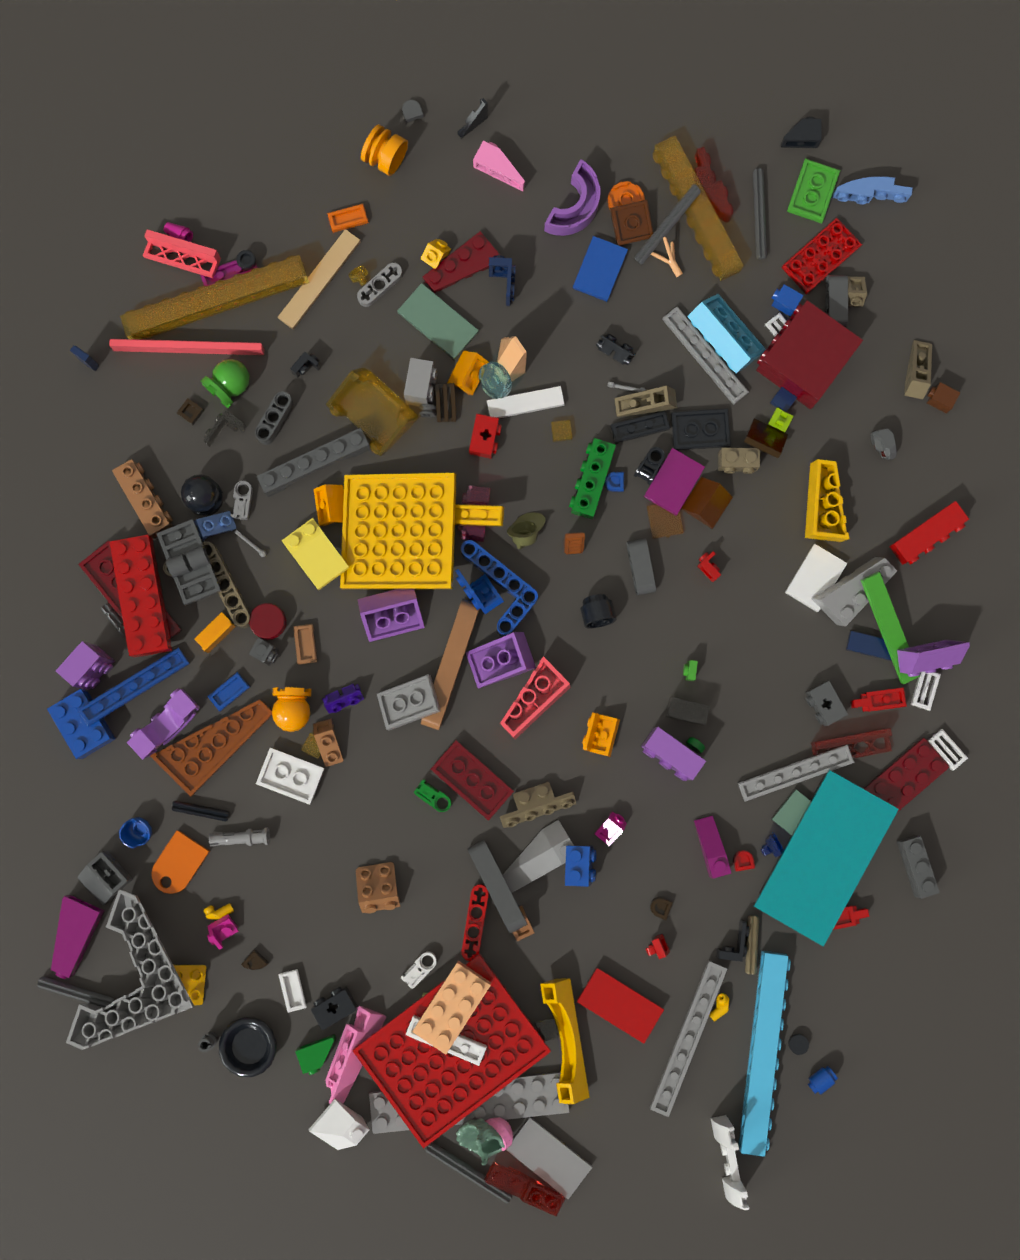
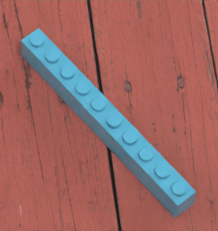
[738,951,791,1157]

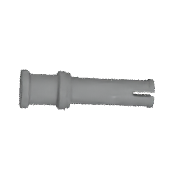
[209,827,270,846]

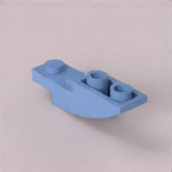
[832,177,912,204]

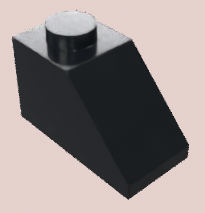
[781,117,821,148]

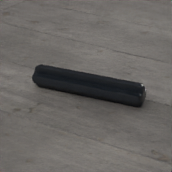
[172,801,229,821]

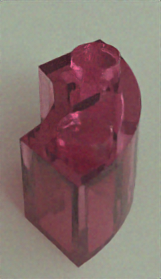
[458,485,491,542]

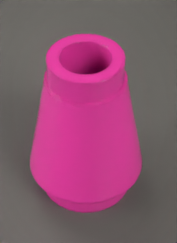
[164,222,193,242]

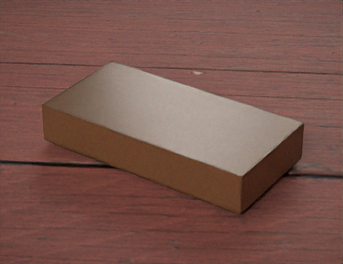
[293,624,317,665]

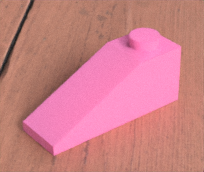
[473,141,525,191]

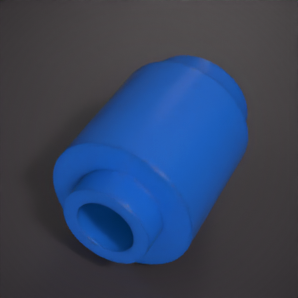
[808,1066,838,1095]

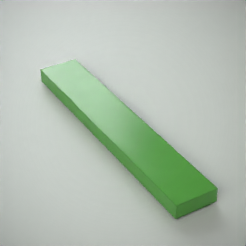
[860,572,920,684]

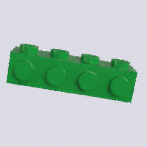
[569,438,616,520]

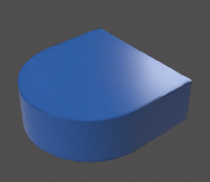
[605,472,624,492]

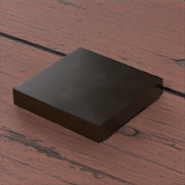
[744,418,788,458]

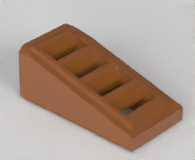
[563,532,585,554]

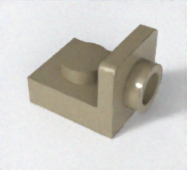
[848,276,867,307]

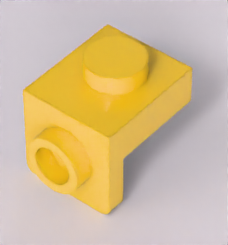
[421,239,452,269]

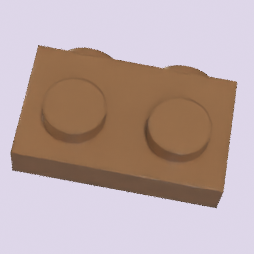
[356,862,401,913]

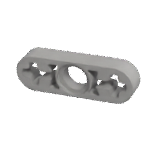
[357,263,402,307]

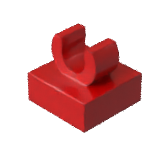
[646,934,670,959]

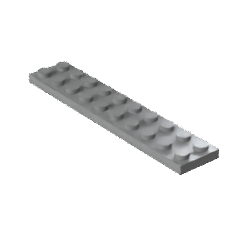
[369,1071,569,1134]

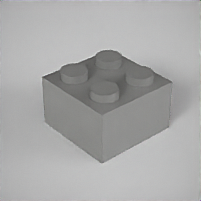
[404,358,437,406]

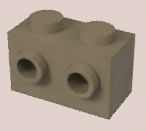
[718,448,760,474]

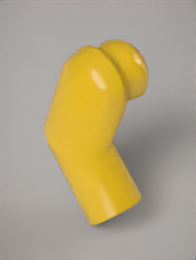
[709,993,729,1022]

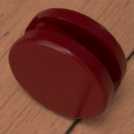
[249,603,287,640]

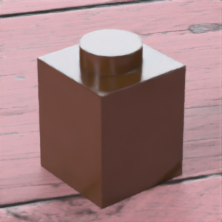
[927,382,960,413]

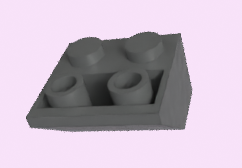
[77,850,133,906]

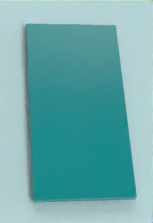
[753,770,899,947]

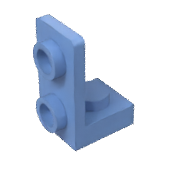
[195,511,236,542]

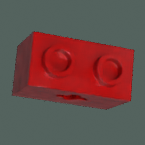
[469,414,502,459]

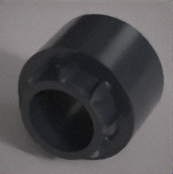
[580,594,617,629]

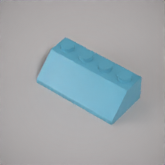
[687,294,766,373]

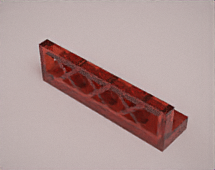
[811,728,892,758]

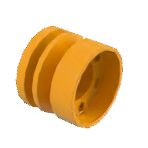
[361,124,408,176]

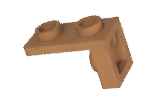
[313,718,343,767]

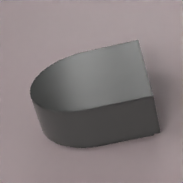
[402,100,423,123]

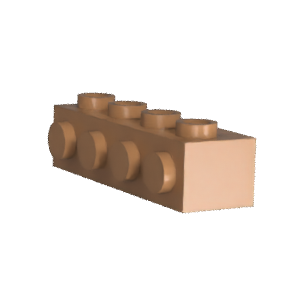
[112,459,173,538]

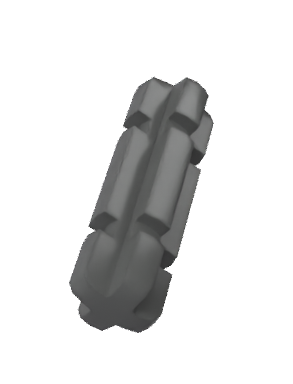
[101,603,125,637]

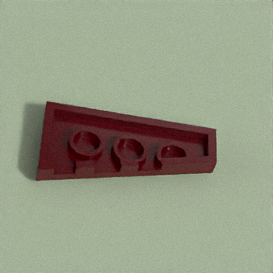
[422,231,500,293]

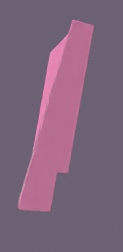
[326,1006,386,1104]

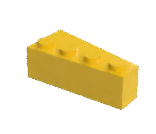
[805,459,849,542]

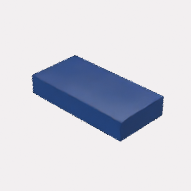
[207,672,250,712]

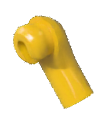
[204,903,234,919]

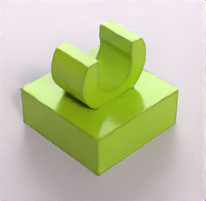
[768,408,794,433]

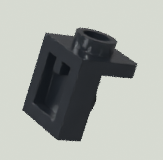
[290,352,321,378]

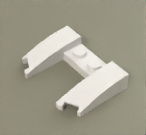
[711,1115,749,1210]

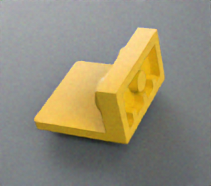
[173,964,206,1005]

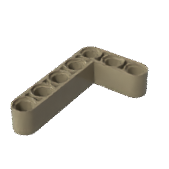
[163,542,251,628]

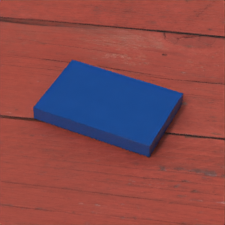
[573,236,628,302]

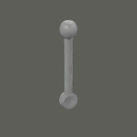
[607,382,646,392]
[234,530,267,557]

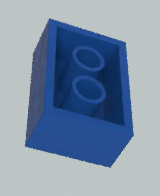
[47,689,116,759]

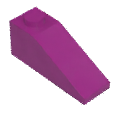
[694,816,732,879]

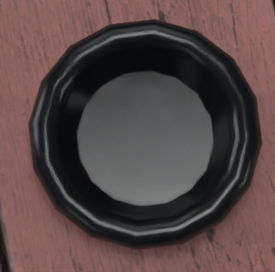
[219,1017,277,1077]

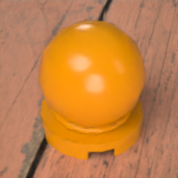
[272,687,311,732]

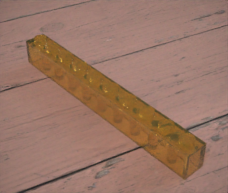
[120,255,310,340]

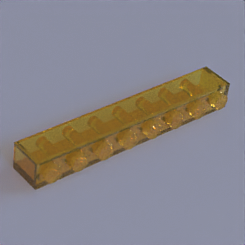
[653,136,744,281]

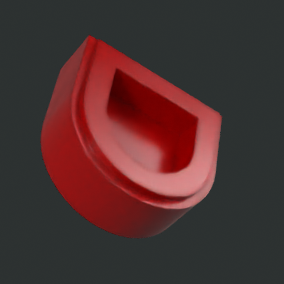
[733,850,755,871]

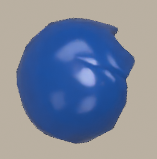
[119,817,152,848]

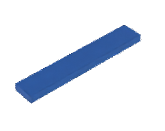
[77,647,189,727]

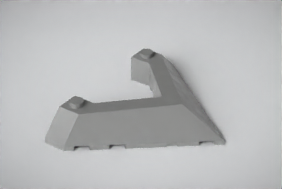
[66,889,195,1050]

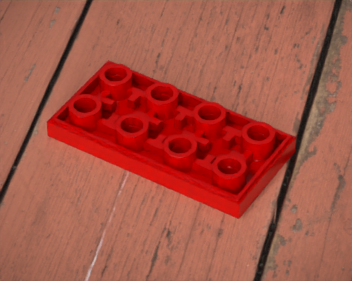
[781,218,862,295]
[577,967,664,1044]

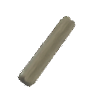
[745,915,759,974]

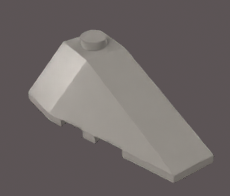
[503,820,574,893]

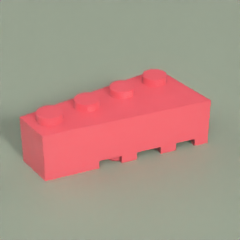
[500,656,571,739]

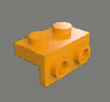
[583,712,620,757]

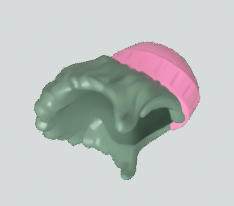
[456,1117,513,1166]

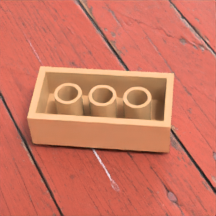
[412,961,491,1055]

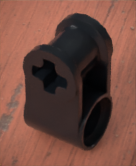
[634,447,665,485]

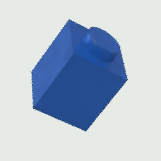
[771,284,803,317]

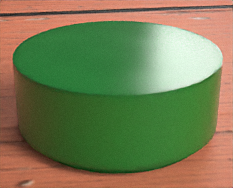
[686,737,705,754]

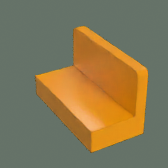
[447,351,489,395]
[314,484,344,526]
[194,612,236,653]

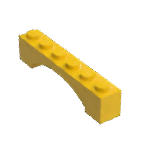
[540,978,590,1104]

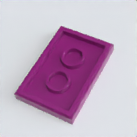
[644,448,705,516]

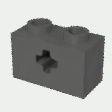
[805,681,848,726]

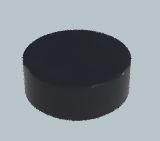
[236,250,256,270]
[788,1034,809,1055]

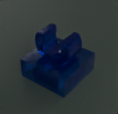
[760,833,784,858]

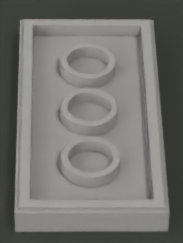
[506,1117,592,1199]

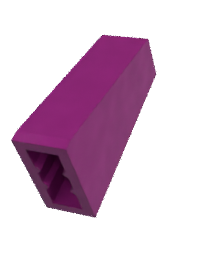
[51,894,105,979]

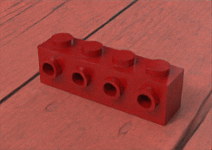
[889,501,969,565]

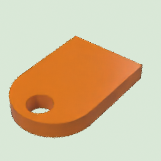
[152,830,210,894]

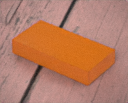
[327,204,369,233]

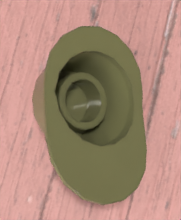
[507,512,545,550]

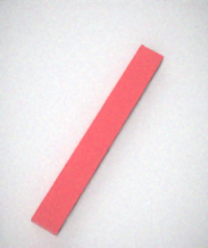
[109,339,265,355]

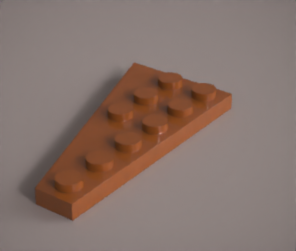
[150,700,272,796]

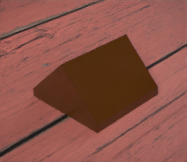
[681,477,733,529]

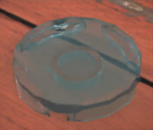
[479,361,512,399]

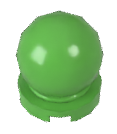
[200,359,250,408]

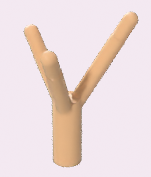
[650,237,683,278]

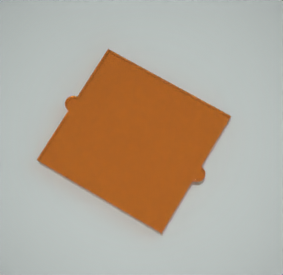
[647,504,683,539]

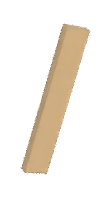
[278,229,361,330]

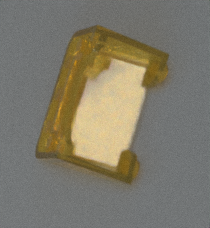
[326,368,418,456]

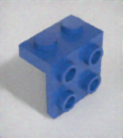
[455,569,504,614]
[565,845,597,887]

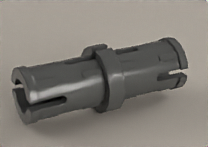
[198,1032,218,1052]

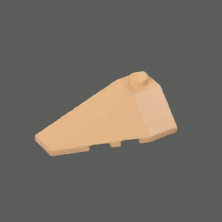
[495,336,527,385]

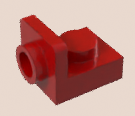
[697,551,721,582]

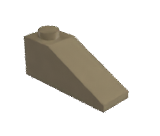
[905,340,932,399]
[615,386,677,417]

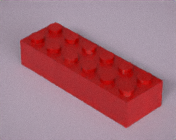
[110,535,172,658]

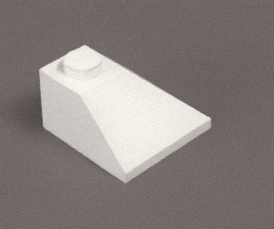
[309,1099,369,1150]

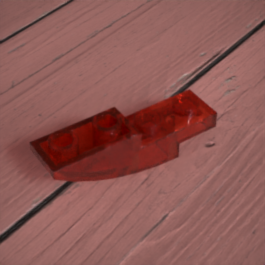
[693,147,733,223]
[484,1162,565,1217]

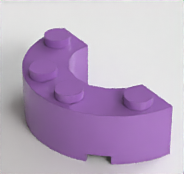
[544,159,601,236]
[127,688,200,760]

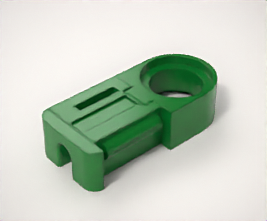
[414,780,451,812]

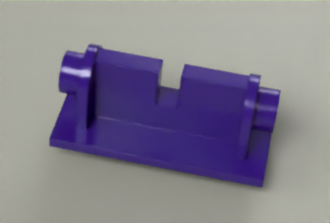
[322,683,364,714]

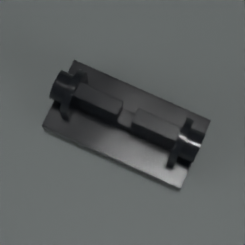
[596,333,636,365]

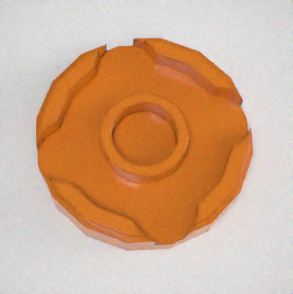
[607,181,645,209]

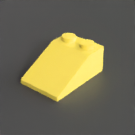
[281,518,349,590]

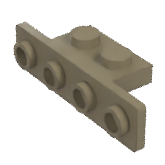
[500,782,576,828]

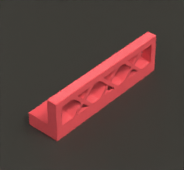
[143,229,221,278]

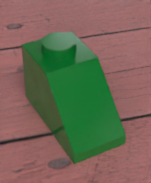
[295,1034,336,1075]

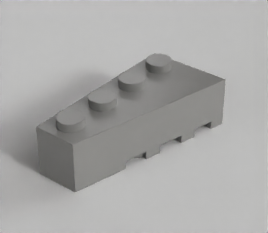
[811,557,897,627]

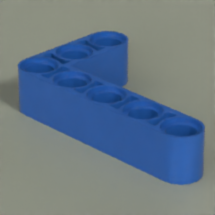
[461,540,538,636]

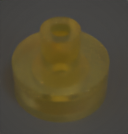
[348,265,368,286]

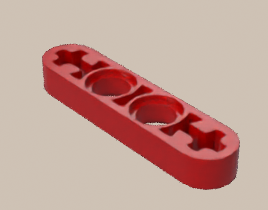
[462,884,489,961]

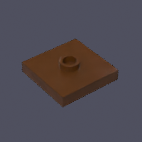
[610,200,653,246]

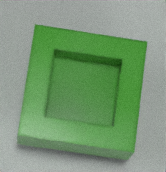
[683,660,698,681]

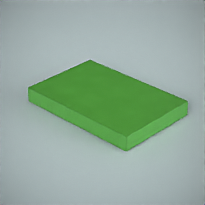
[787,158,840,224]

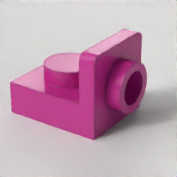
[595,811,627,846]
[207,914,239,950]

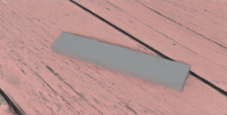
[662,306,749,405]
[738,744,854,802]

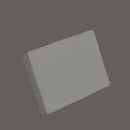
[377,674,441,731]

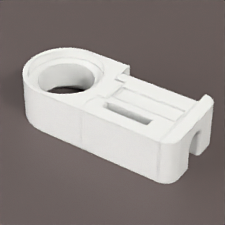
[401,951,437,989]

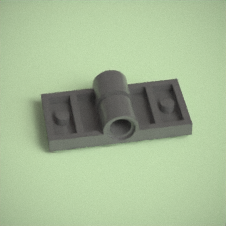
[156,519,222,606]

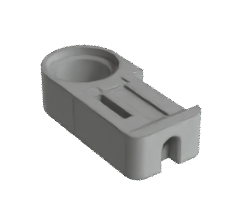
[231,481,253,520]

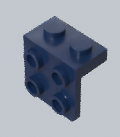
[489,255,516,306]

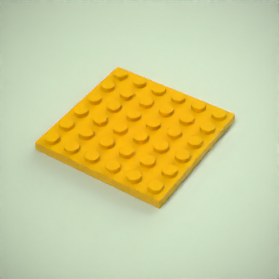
[340,473,456,589]

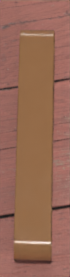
[421,599,480,730]

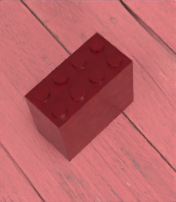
[756,300,863,410]

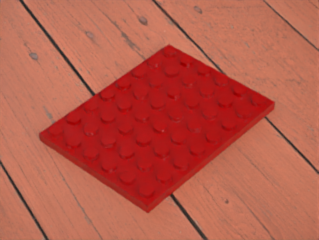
[352,953,551,1149]

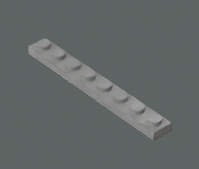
[649,960,727,1117]

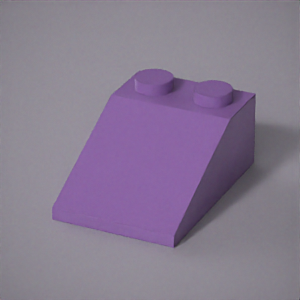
[466,632,536,688]

